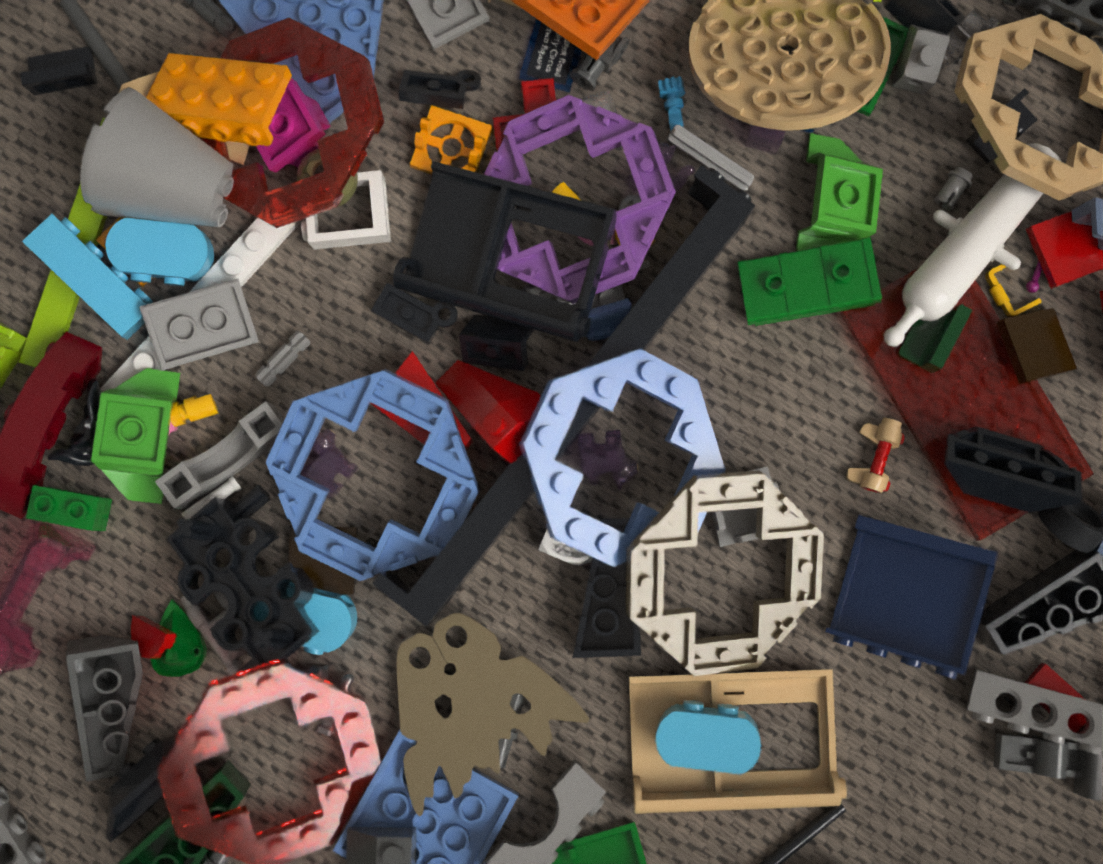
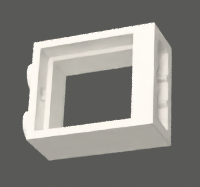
[298,170,391,249]

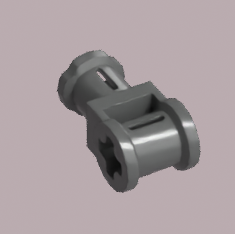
[570,36,630,91]

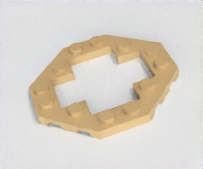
[954,14,1103,201]

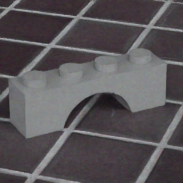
[155,401,285,510]
[482,762,606,864]

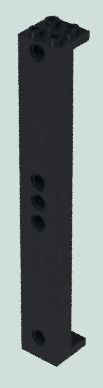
[373,165,756,628]

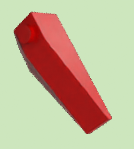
[435,360,541,464]

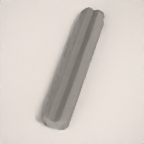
[667,124,754,191]

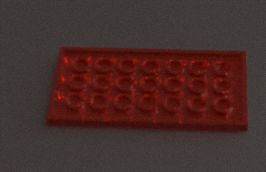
[840,268,1094,541]

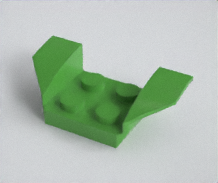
[796,133,883,251]
[91,368,181,504]

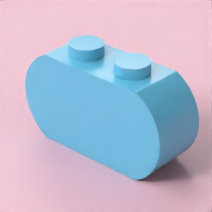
[105,217,214,286]
[254,582,357,655]
[656,700,761,774]

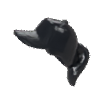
[48,379,101,466]

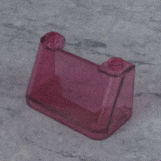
[0,522,97,674]

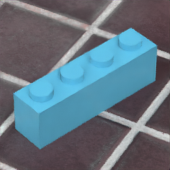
[22,214,153,340]

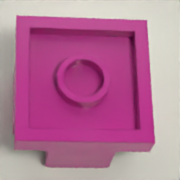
[256,78,331,173]

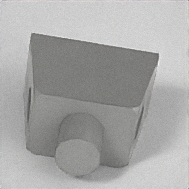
[892,25,950,94]

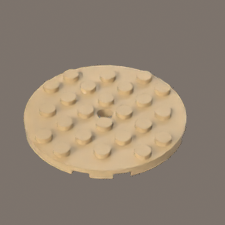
[688,0,891,131]

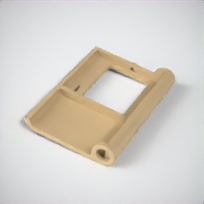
[629,669,847,814]

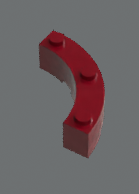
[0,332,102,519]

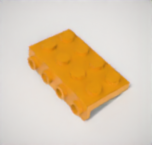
[146,53,292,146]

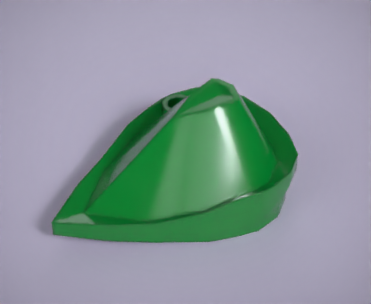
[150,599,207,677]

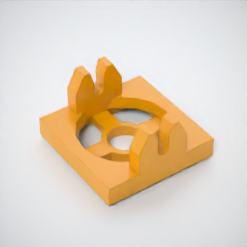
[410,105,493,175]

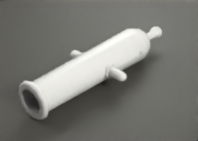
[884,143,1062,347]

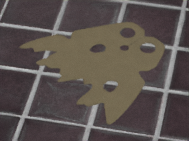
[396,613,589,816]

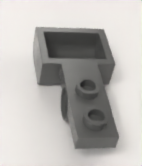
[993,725,1103,801]

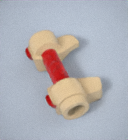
[846,418,905,494]

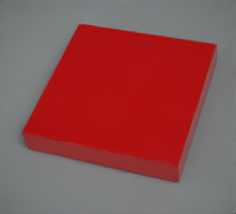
[1025,211,1103,289]

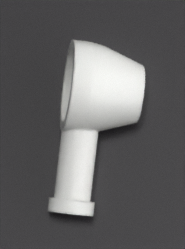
[181,476,242,520]

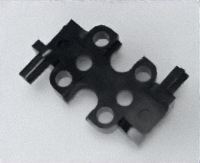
[166,484,319,689]

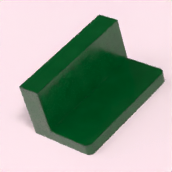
[897,304,973,374]

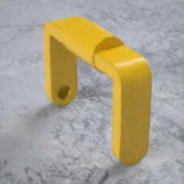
[985,264,1042,317]

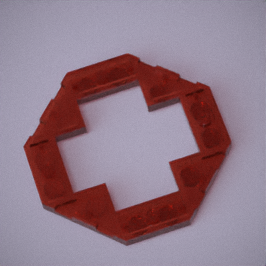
[198,18,384,228]
[157,659,382,864]

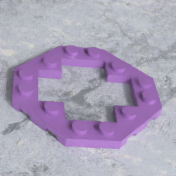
[484,95,676,304]

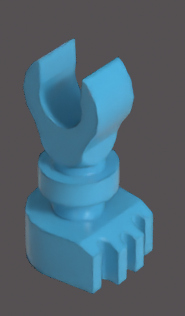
[658,76,685,131]

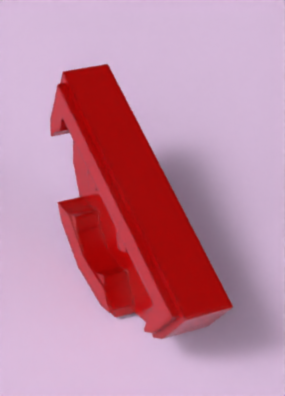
[131,615,177,659]

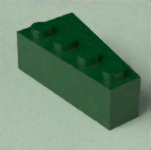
[117,760,251,864]

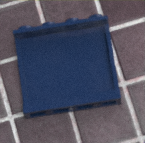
[825,515,998,679]

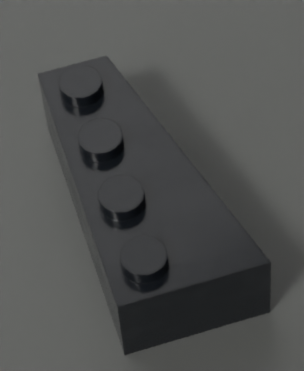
[572,518,641,658]
[977,550,1103,655]

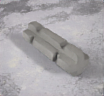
[255,331,310,387]

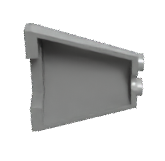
[80,87,234,227]

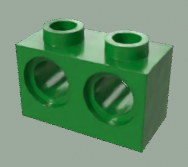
[26,485,112,531]

